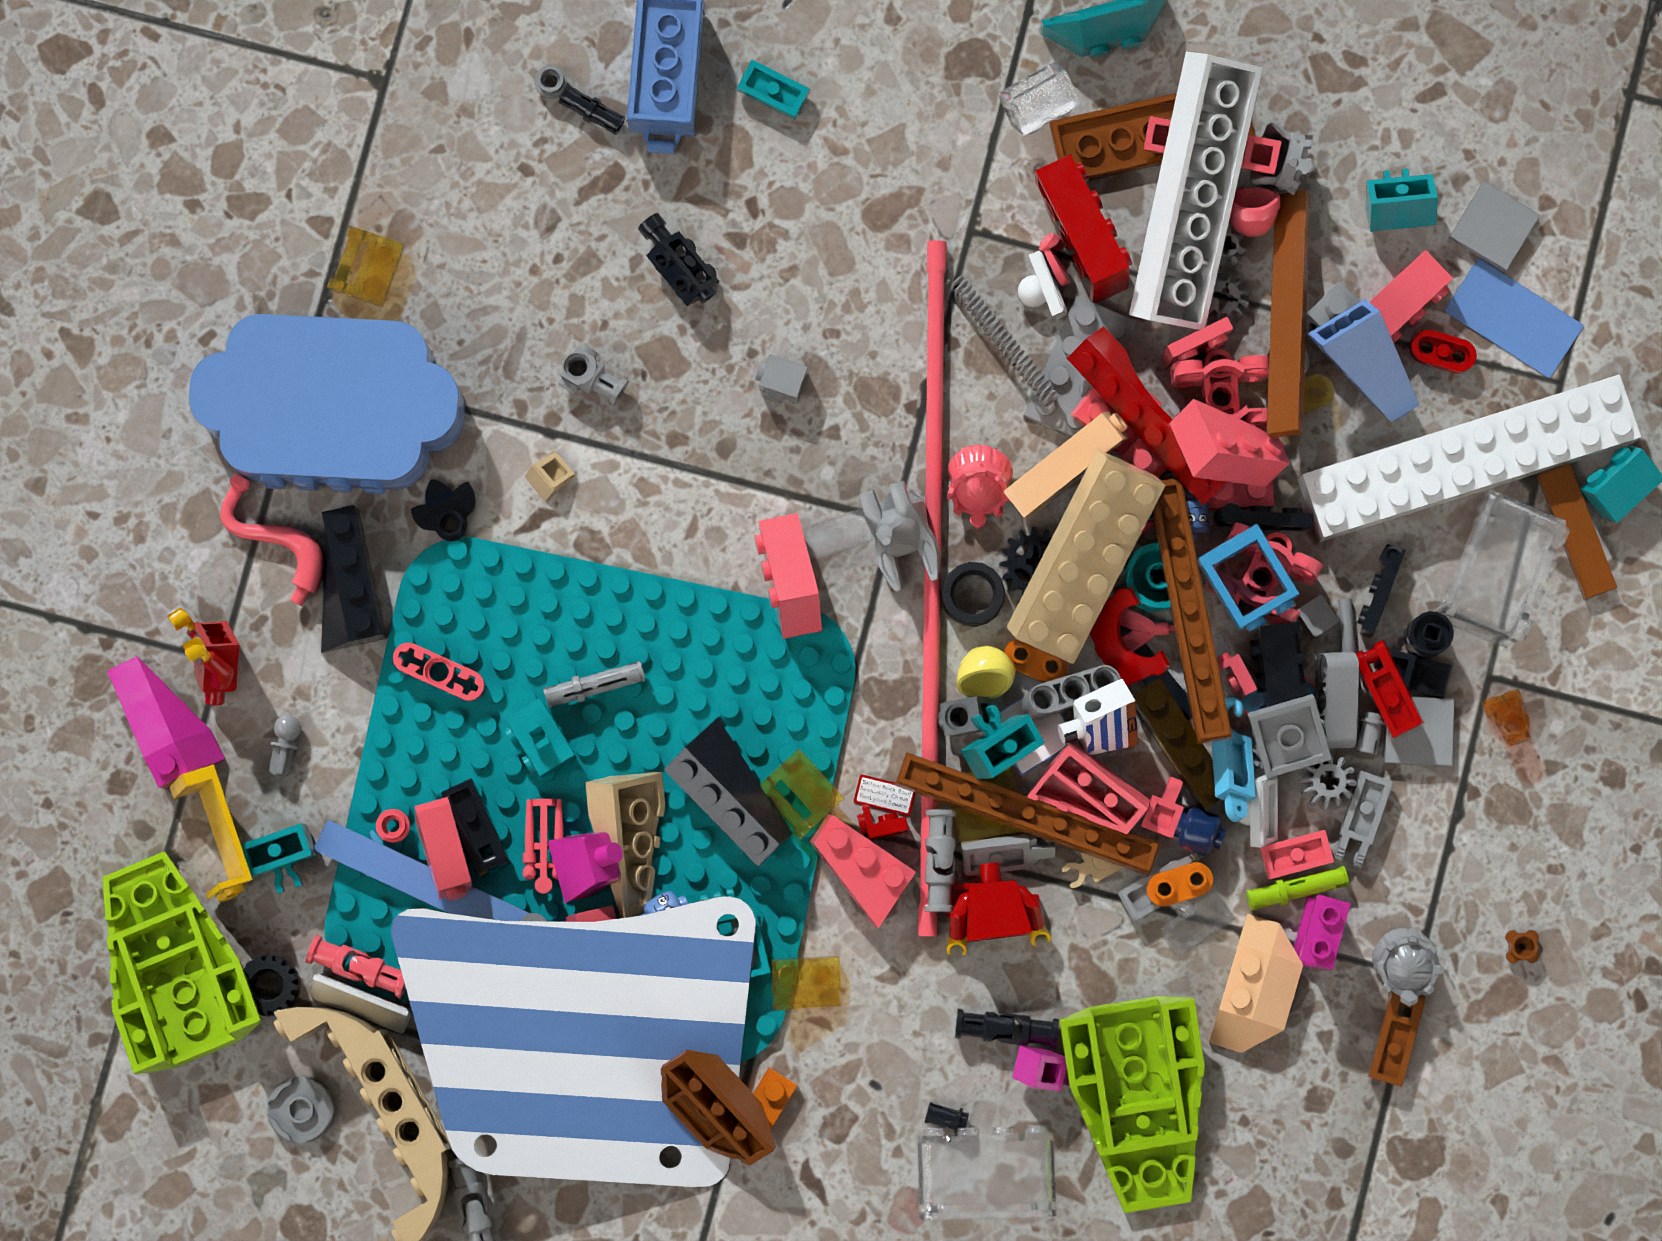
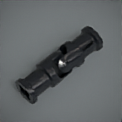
[955,1008,1059,1049]

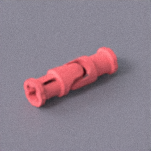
[306,934,406,999]

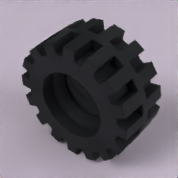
[244,955,301,1016]

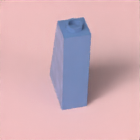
[1308,299,1419,422]

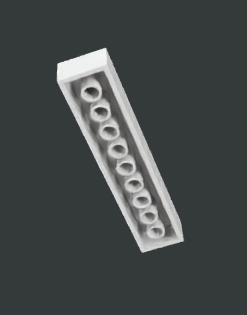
[1298,374,1641,543]

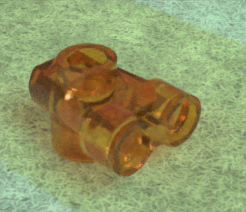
[1481,689,1531,747]

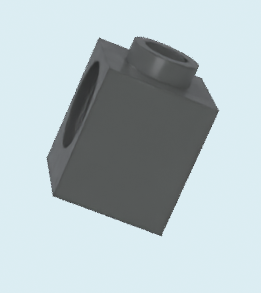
[938,696,990,737]

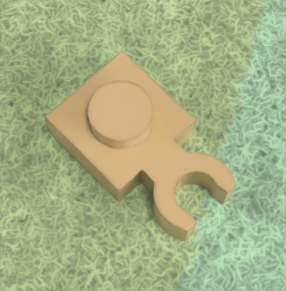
[1061,852,1124,888]

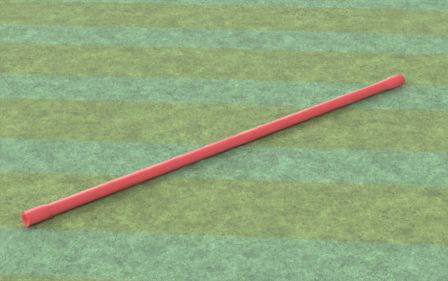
[918,240,947,937]

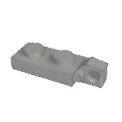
[961,834,1056,876]

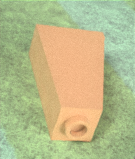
[1003,411,1129,517]

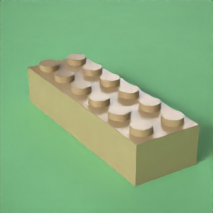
[1007,449,1166,664]

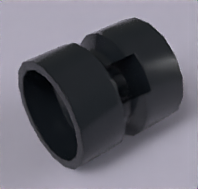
[1403,611,1454,659]

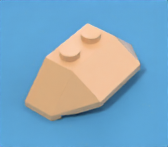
[1209,914,1303,1053]

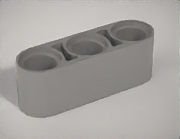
[1315,652,1359,749]
[1022,665,1120,720]

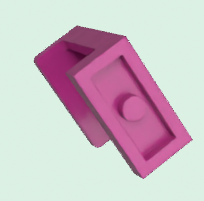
[1293,895,1351,971]

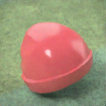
[1229,187,1281,237]

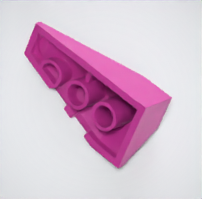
[107,656,226,790]

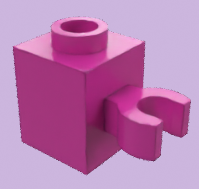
[1012,1045,1069,1092]

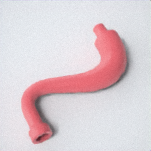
[220,473,324,606]

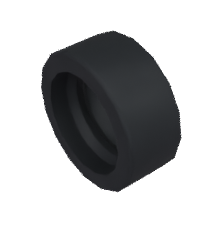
[941,562,1005,627]

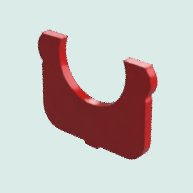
[1089,587,1170,686]

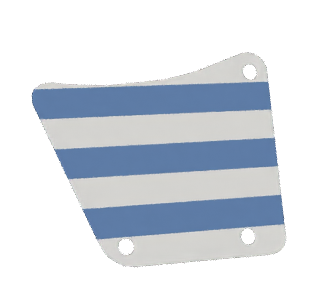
[391,896,756,1187]

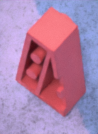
[1169,399,1290,487]
[754,513,822,639]
[1027,741,1150,834]
[810,814,916,928]

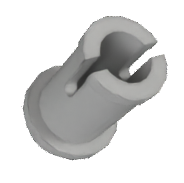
[1356,711,1386,755]

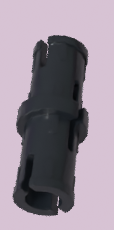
[559,85,626,135]

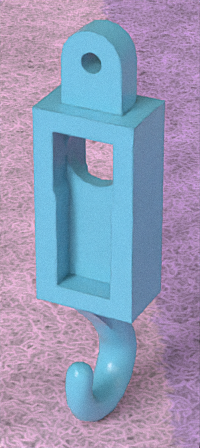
[1212,696,1256,822]

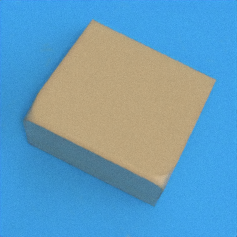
[525,451,576,501]

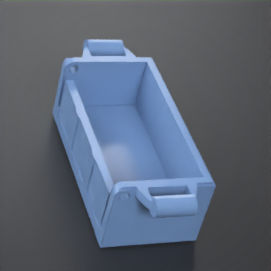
[627,0,705,154]

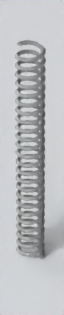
[947,276,1058,406]

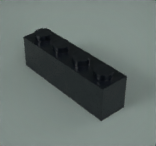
[321,505,387,653]
[664,715,793,866]

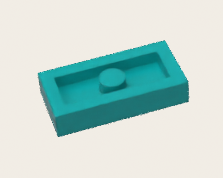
[737,59,810,120]

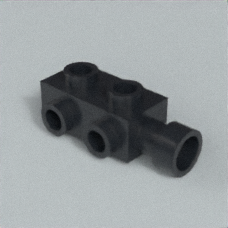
[638,213,720,306]

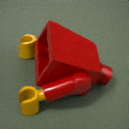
[167,608,239,706]
[947,862,1051,956]

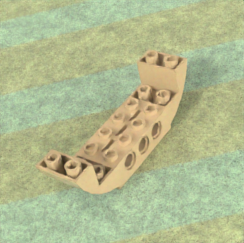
[274,1007,452,1241]

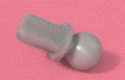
[269,715,301,777]

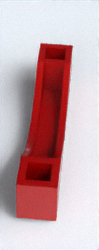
[1067,326,1230,505]

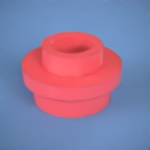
[376,809,410,843]

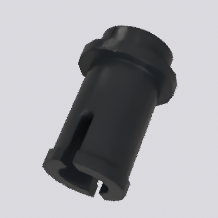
[925,1102,969,1135]

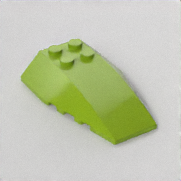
[102,851,262,1075]
[1059,996,1205,1213]

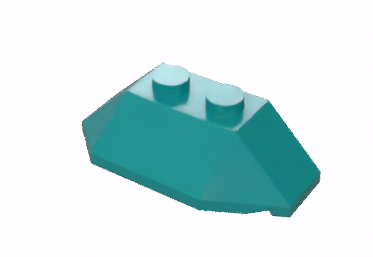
[1040,0,1167,58]

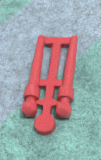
[523,799,563,894]

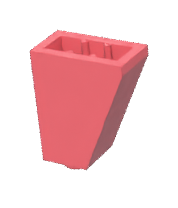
[415,797,472,901]

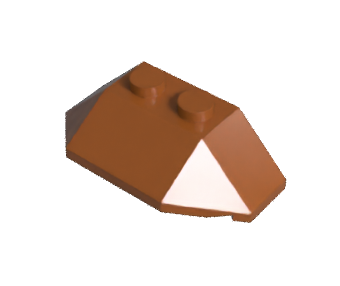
[661,1050,776,1166]

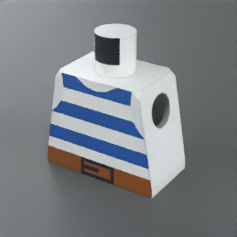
[1058,679,1138,755]

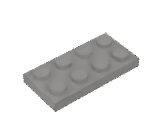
[1023,296,1137,438]

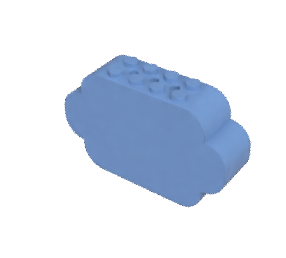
[189,314,465,495]

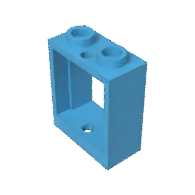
[1197,524,1299,632]

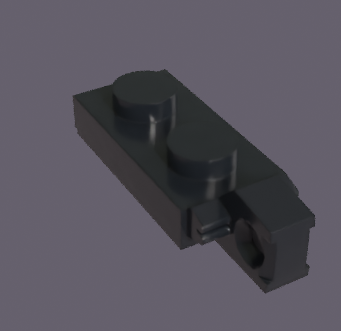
[1357,544,1406,638]

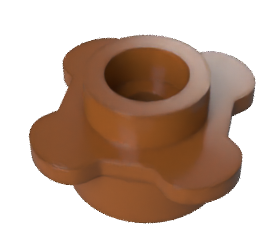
[1505,930,1540,964]

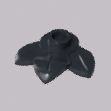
[411,479,476,541]

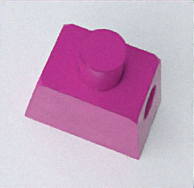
[547,832,623,903]

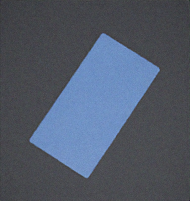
[1445,258,1583,378]

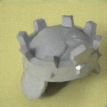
[1250,122,1315,195]
[1372,928,1443,1007]

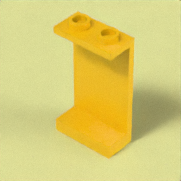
[169,764,252,903]

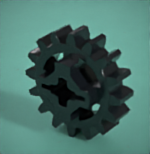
[999,527,1051,598]

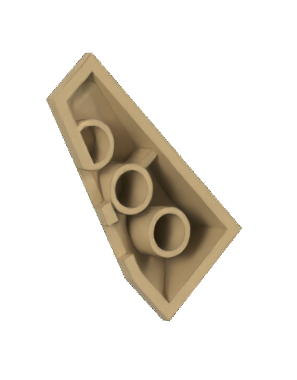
[585,772,665,918]

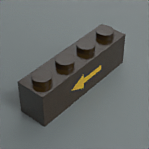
[1132,678,1221,810]

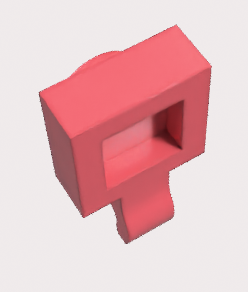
[1140,777,1184,838]

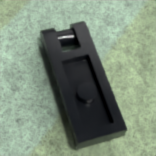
[1213,503,1313,532]
[441,778,511,878]

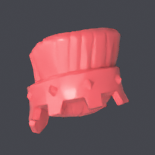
[947,444,1013,530]

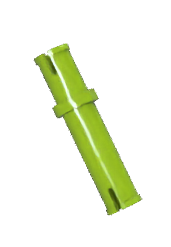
[1246,866,1349,911]

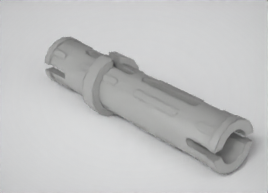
[543,660,646,709]

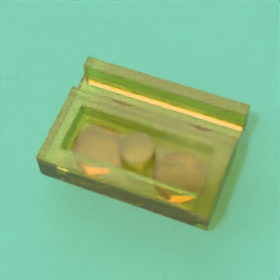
[771,956,841,1010]

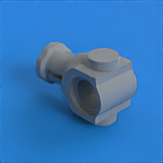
[558,344,629,406]

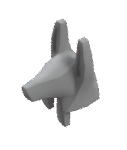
[860,481,940,591]

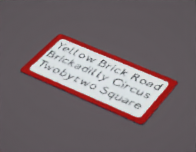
[853,774,916,816]

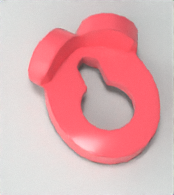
[1039,233,1070,287]

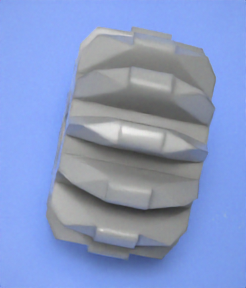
[1298,753,1357,810]

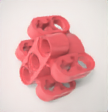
[1170,349,1269,430]
[1203,523,1323,625]

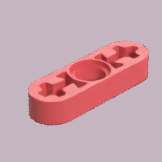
[393,643,486,702]

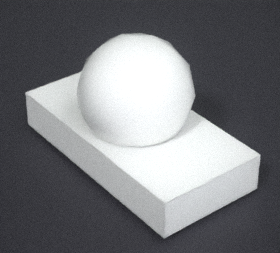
[1017,251,1068,320]
[1239,775,1278,848]

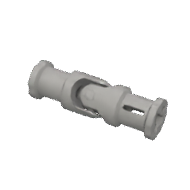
[924,810,956,912]
[447,1159,493,1241]

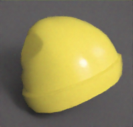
[956,646,1016,699]

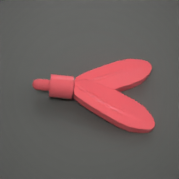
[1120,608,1175,652]

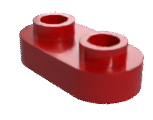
[1409,330,1477,374]

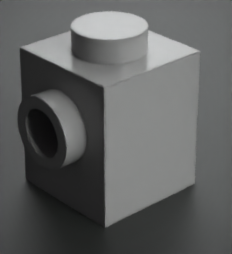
[755,354,808,403]

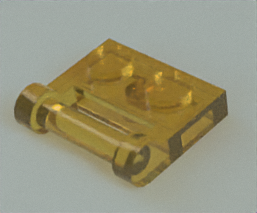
[327,226,405,307]
[760,749,845,839]

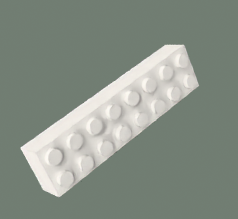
[1129,52,1263,330]

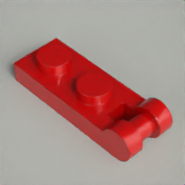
[1355,640,1425,738]

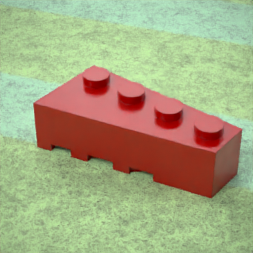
[1035,154,1132,304]

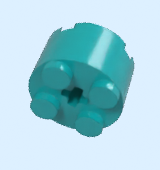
[1123,542,1171,613]

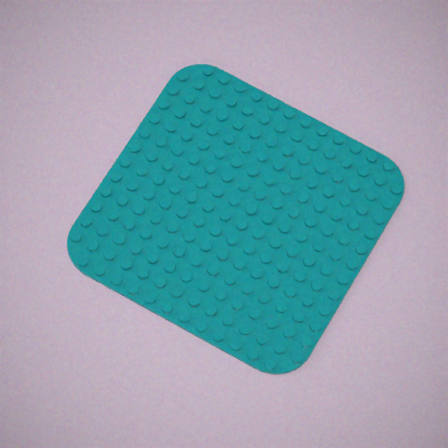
[324,537,855,1063]

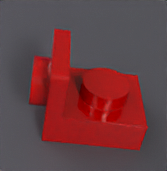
[857,804,909,840]

